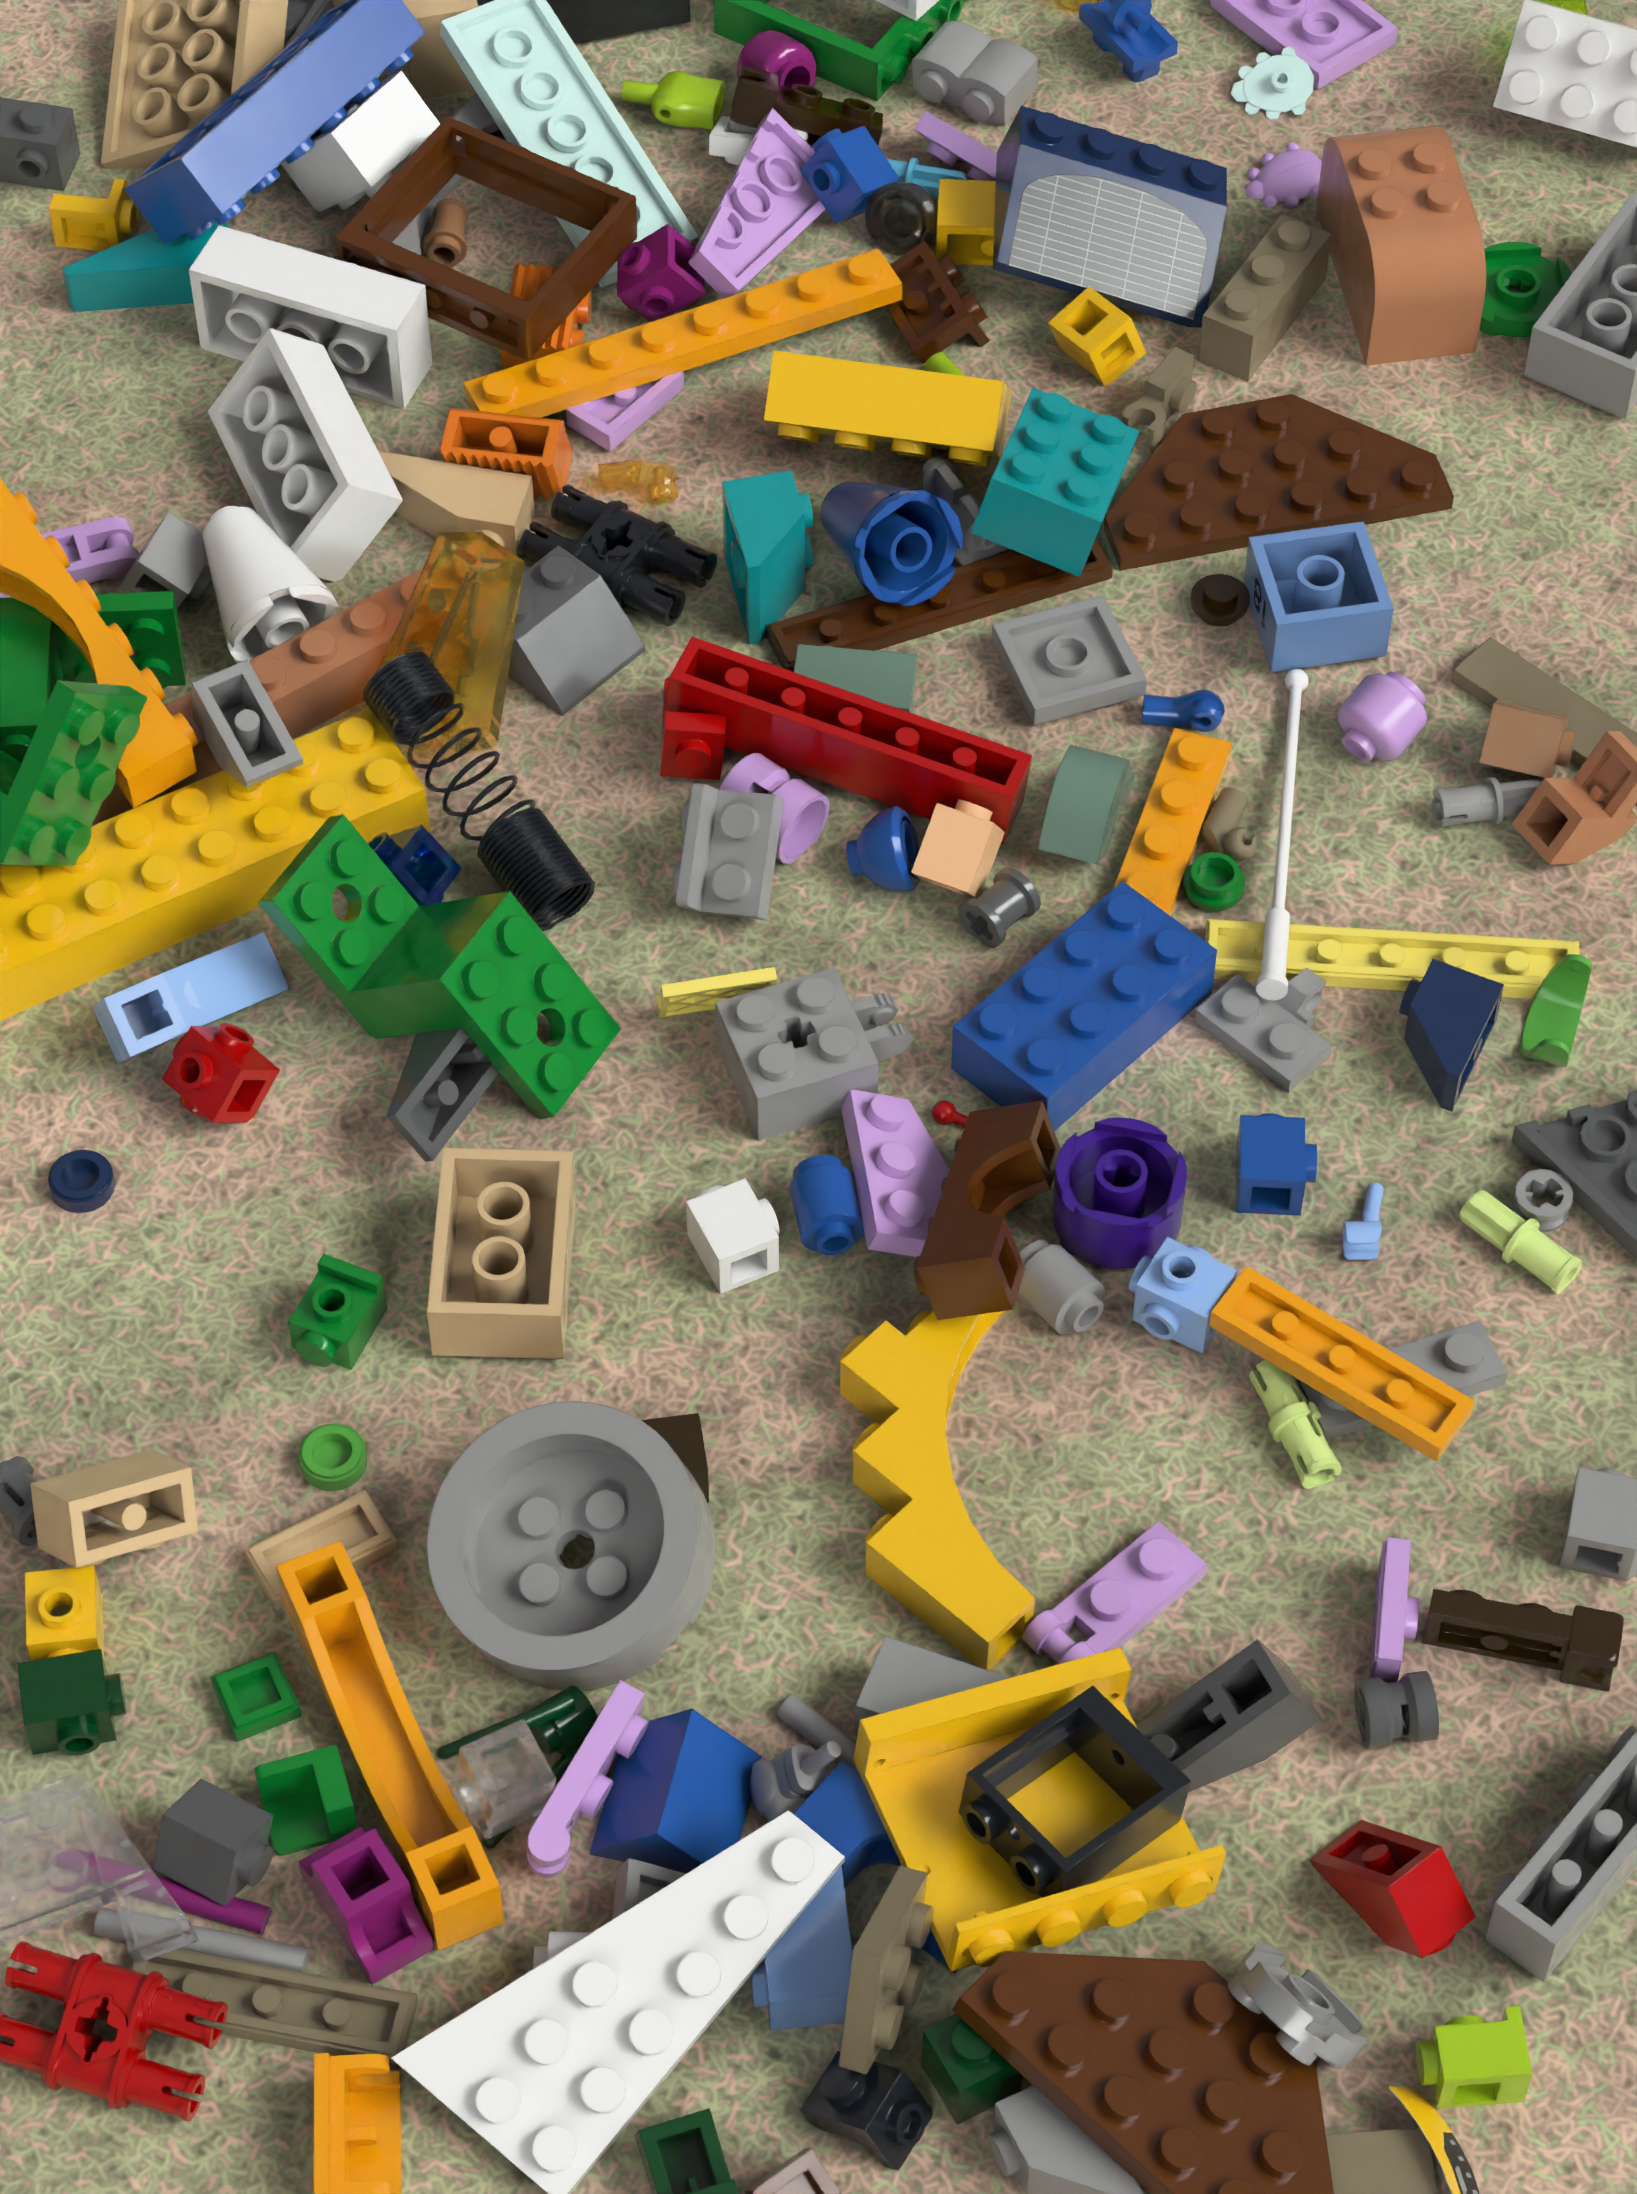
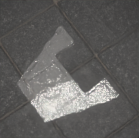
[0,1771,198,1964]

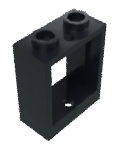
[959,1686,1191,1898]

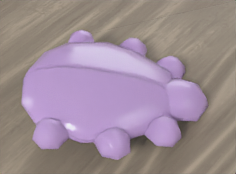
[1245,142,1322,209]

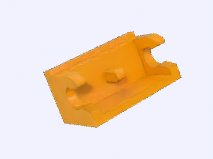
[314,2053,402,2194]

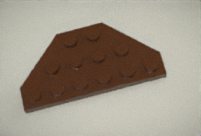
[1104,394,1454,571]
[952,1951,1334,2194]

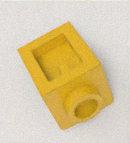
[49,178,138,251]

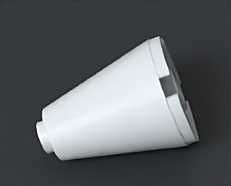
[202,506,339,664]

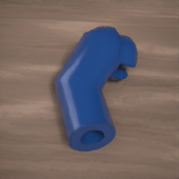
[1141,689,1225,732]

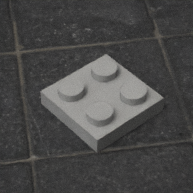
[992,595,1147,725]

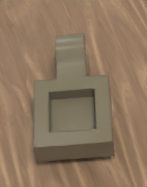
[1122,347,1196,447]

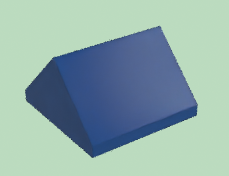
[590,1709,762,1874]

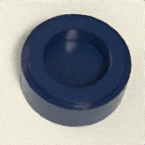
[48,1150,115,1213]

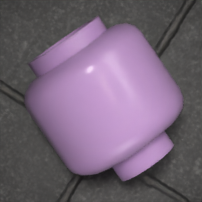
[1337,671,1427,762]

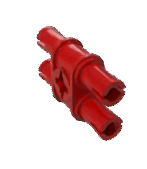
[0,1941,228,2122]

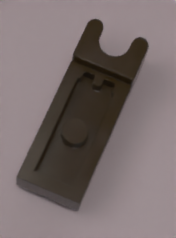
[730,66,883,145]
[1422,1589,1624,1692]

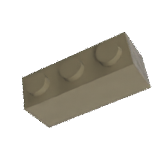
[1198,213,1331,382]

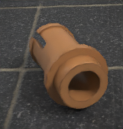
[423,198,469,268]

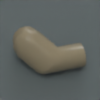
[1201,787,1258,866]

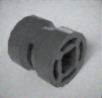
[1354,1671,1439,1749]

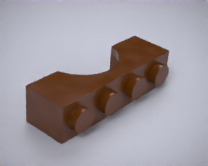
[914,1100,1061,1320]

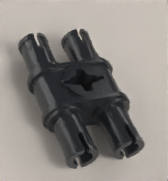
[518,484,717,627]

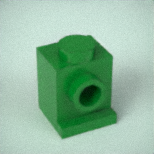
[288,1254,387,1370]

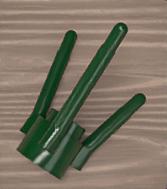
[437,1685,598,1849]

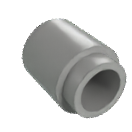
[1017,1240,1105,1334]

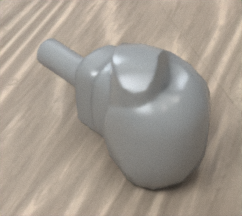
[749,1740,841,1823]

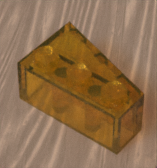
[379,531,525,752]

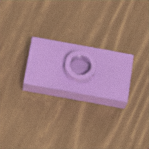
[1369,1537,1420,1683]

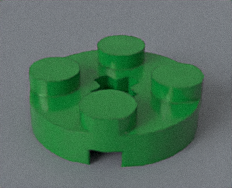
[1479,242,1572,337]

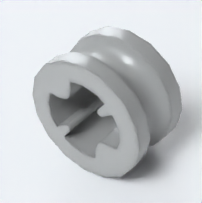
[1512,1169,1573,1232]

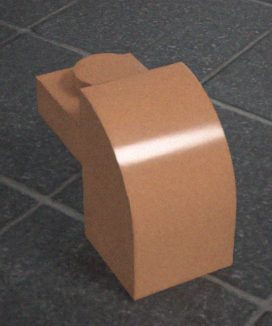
[1511,731,1637,865]

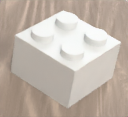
[281,71,440,212]

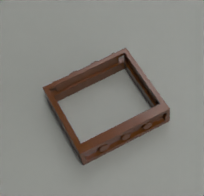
[335,116,637,361]

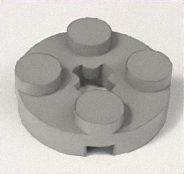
[1227,1943,1369,2069]

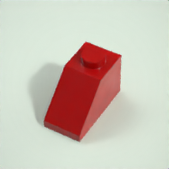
[1309,1820,1476,1959]

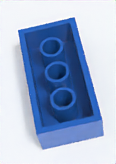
[951,881,1217,1131]

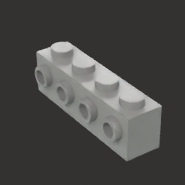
[1485,1725,1637,1982]

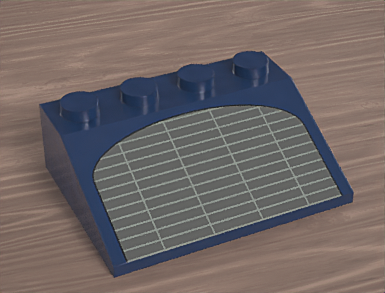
[993,105,1227,328]

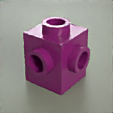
[616,224,705,322]

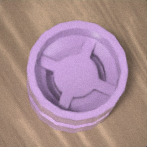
[719,753,830,864]

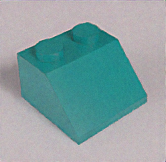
[722,470,814,645]

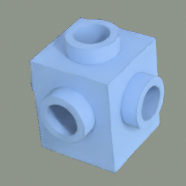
[1129,1237,1238,1354]

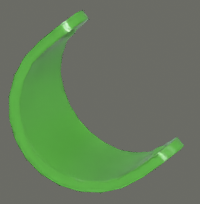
[1519,954,1592,1067]

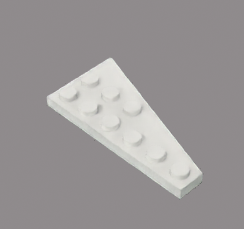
[391,1810,845,2194]

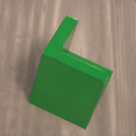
[254,1744,358,1856]

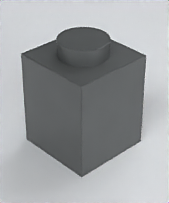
[152,1779,273,1906]

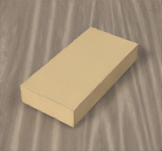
[244,1490,398,1610]

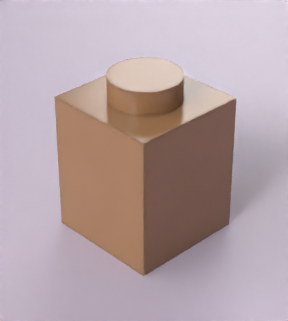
[1479,699,1576,778]

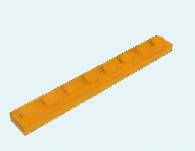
[463,248,902,418]

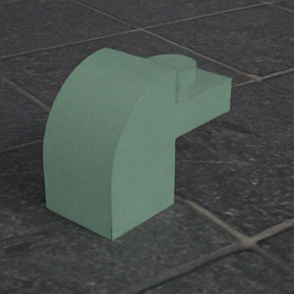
[1038,745,1135,864]

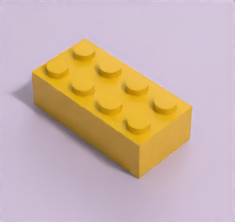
[764,350,1012,467]

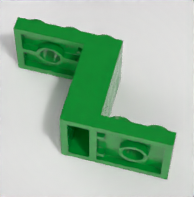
[0,591,187,763]
[0,681,148,866]
[258,814,621,1119]

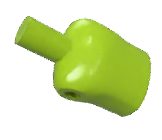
[622,71,725,130]

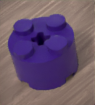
[1053,1117,1187,1269]

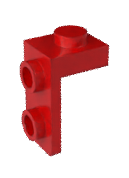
[660,677,726,780]

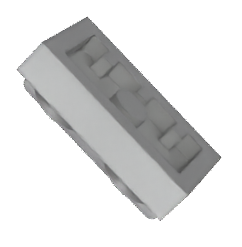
[673,783,784,921]

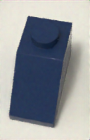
[1399,959,1504,1112]

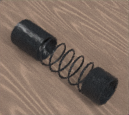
[363,652,595,931]

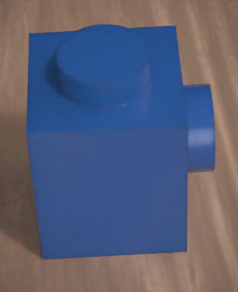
[800,126,900,224]
[1236,1113,1317,1216]

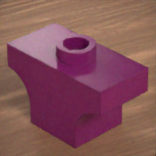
[299,1827,434,1985]

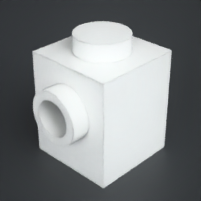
[686,1178,780,1294]

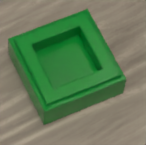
[211,1651,302,1742]

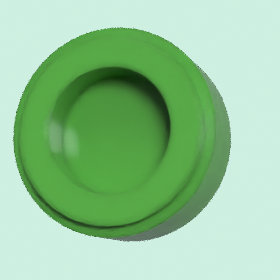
[298,1424,367,1491]

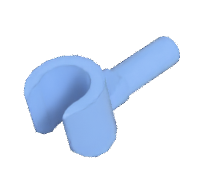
[1342,1183,1384,1260]

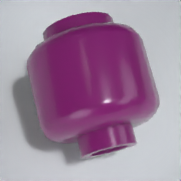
[737,30,816,88]

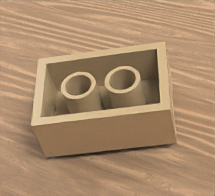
[427,1148,576,1359]

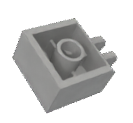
[715,967,913,1141]

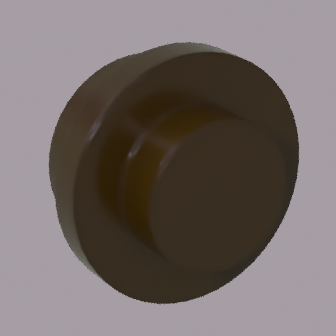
[1190,574,1250,626]

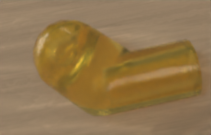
[598,458,680,504]

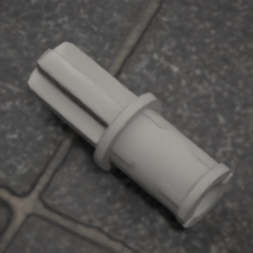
[1432,777,1544,828]

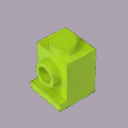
[1416,2006,1533,2109]

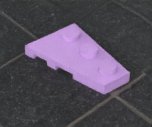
[841,1089,950,1257]

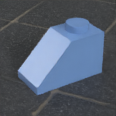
[750,1866,853,2031]

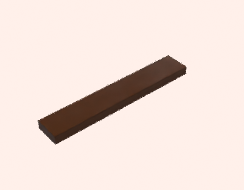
[766,539,1113,672]

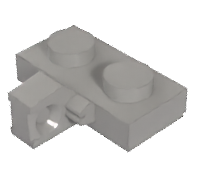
[1194,968,1332,1093]

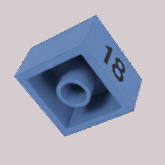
[1244,521,1394,672]

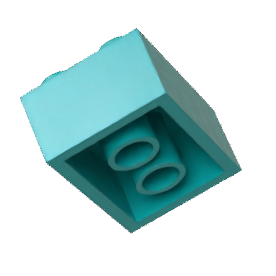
[971,388,1140,577]

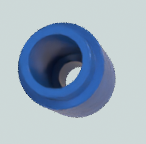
[789,1155,864,1255]

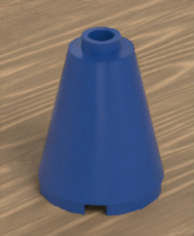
[820,482,964,606]

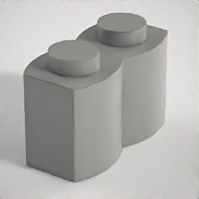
[912,21,1038,126]

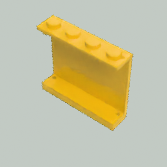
[853,1647,1227,1971]

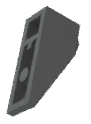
[387,1028,500,1162]
[1136,1639,1322,1792]

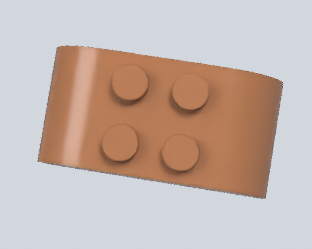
[1316,125,1486,366]

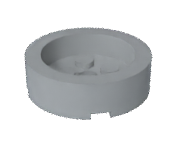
[427,1401,716,1690]

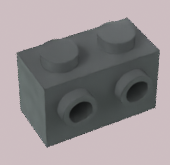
[0,97,80,191]

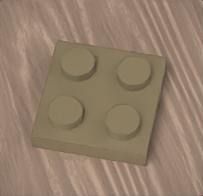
[839,1865,934,2075]

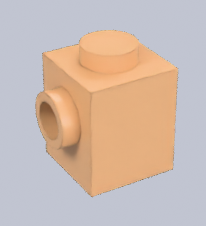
[911,799,1005,899]

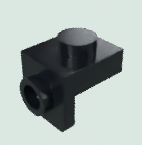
[800,2051,933,2170]

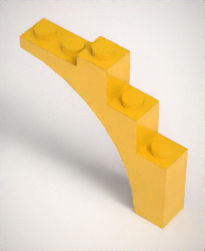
[839,1309,1035,1671]

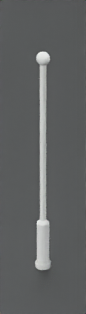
[1256,669,1309,1001]

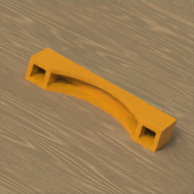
[0,478,198,808]
[276,1540,505,1951]

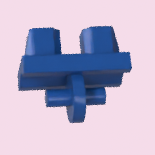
[1079,0,1178,82]

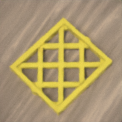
[656,967,777,1018]

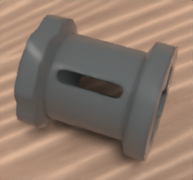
[958,867,1041,948]
[0,1456,38,1547]

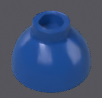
[846,806,920,892]

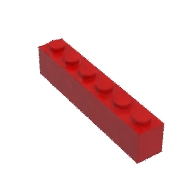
[666,637,1033,845]

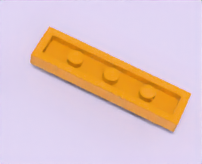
[1113,728,1232,916]
[1209,1266,1475,1462]

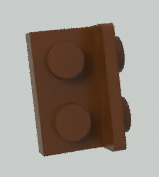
[886,241,990,364]

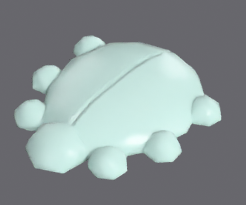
[1231,46,1314,120]

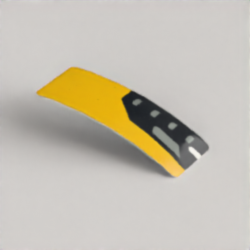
[1389,2086,1479,2194]

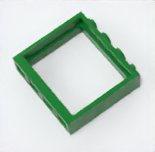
[713,0,966,101]

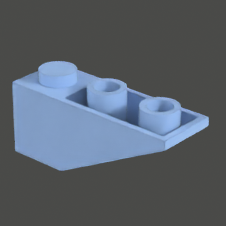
[92,932,290,1064]

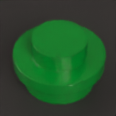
[1183,852,1245,911]

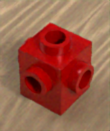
[162,1023,280,1123]

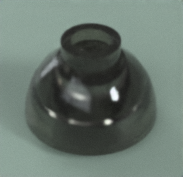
[865,181,938,257]

